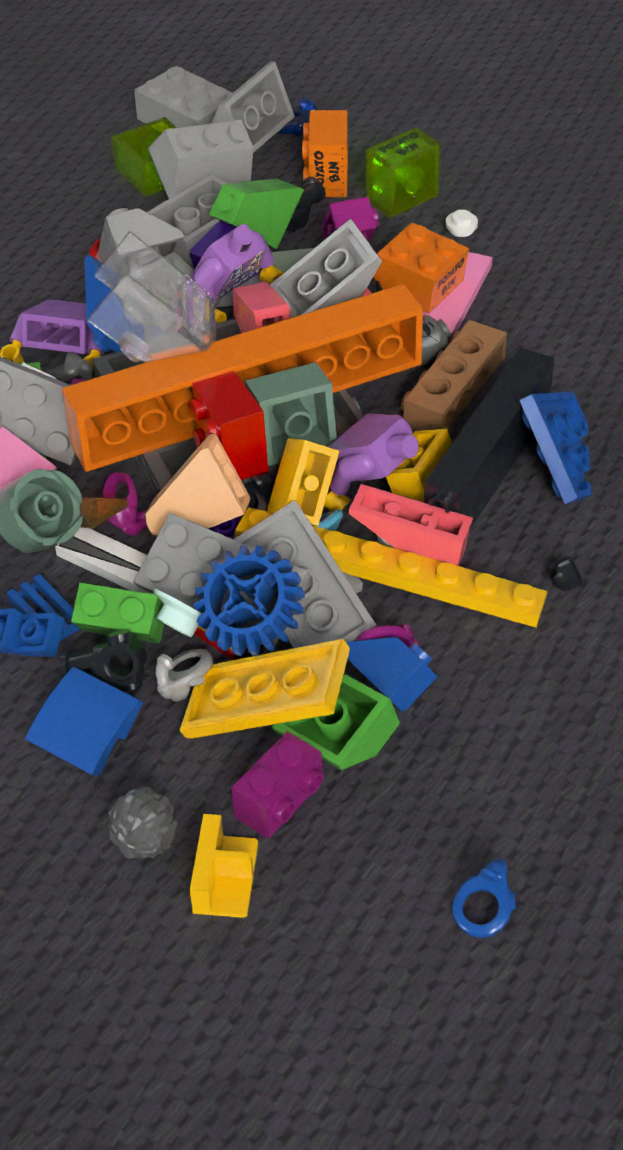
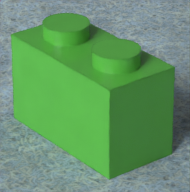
[71,583,164,644]

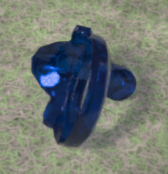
[277,98,319,136]

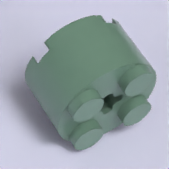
[0,469,83,553]

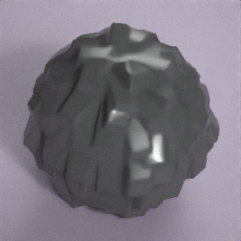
[108,786,178,859]

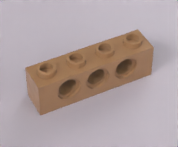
[401,320,507,431]

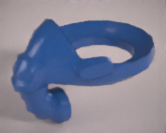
[452,859,516,938]

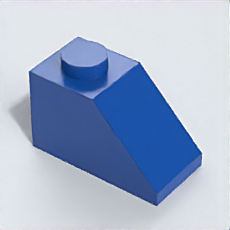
[346,637,437,712]

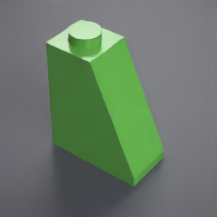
[209,179,304,249]

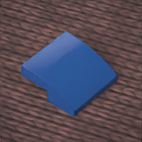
[25,667,143,776]

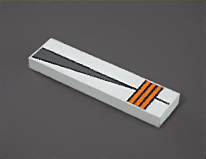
[55,525,155,595]

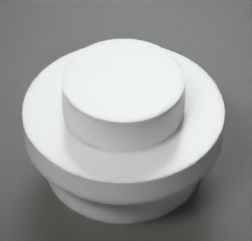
[446,210,478,237]

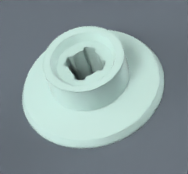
[153,588,201,638]

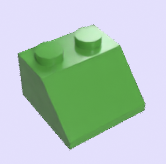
[272,674,400,770]

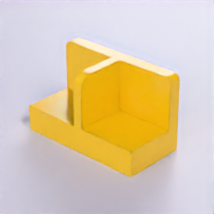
[190,814,258,918]

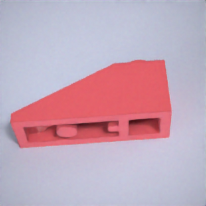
[349,484,473,566]

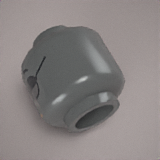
[420,315,451,366]

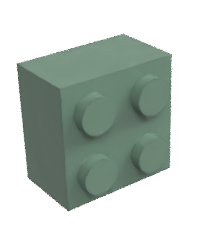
[245,362,337,466]

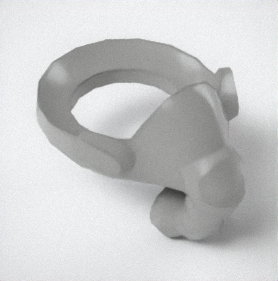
[155,649,213,702]

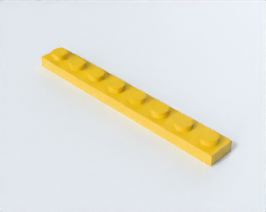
[235,507,548,628]

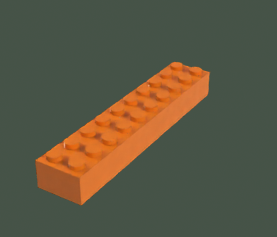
[61,284,423,472]

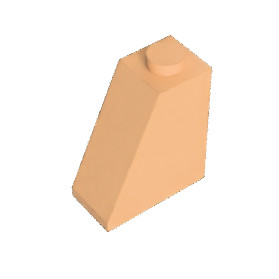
[145,433,251,536]

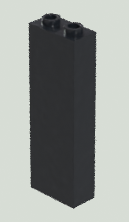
[424,347,554,529]

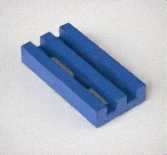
[6,574,80,641]

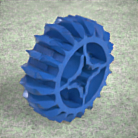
[193,545,305,656]

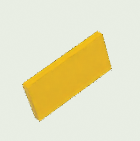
[180,639,350,739]

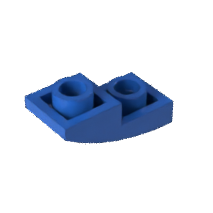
[0,608,65,657]

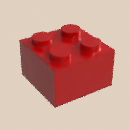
[189,370,269,480]

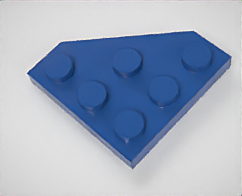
[519,391,591,504]

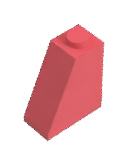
[232,282,290,333]

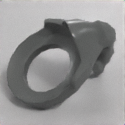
[45,352,93,382]

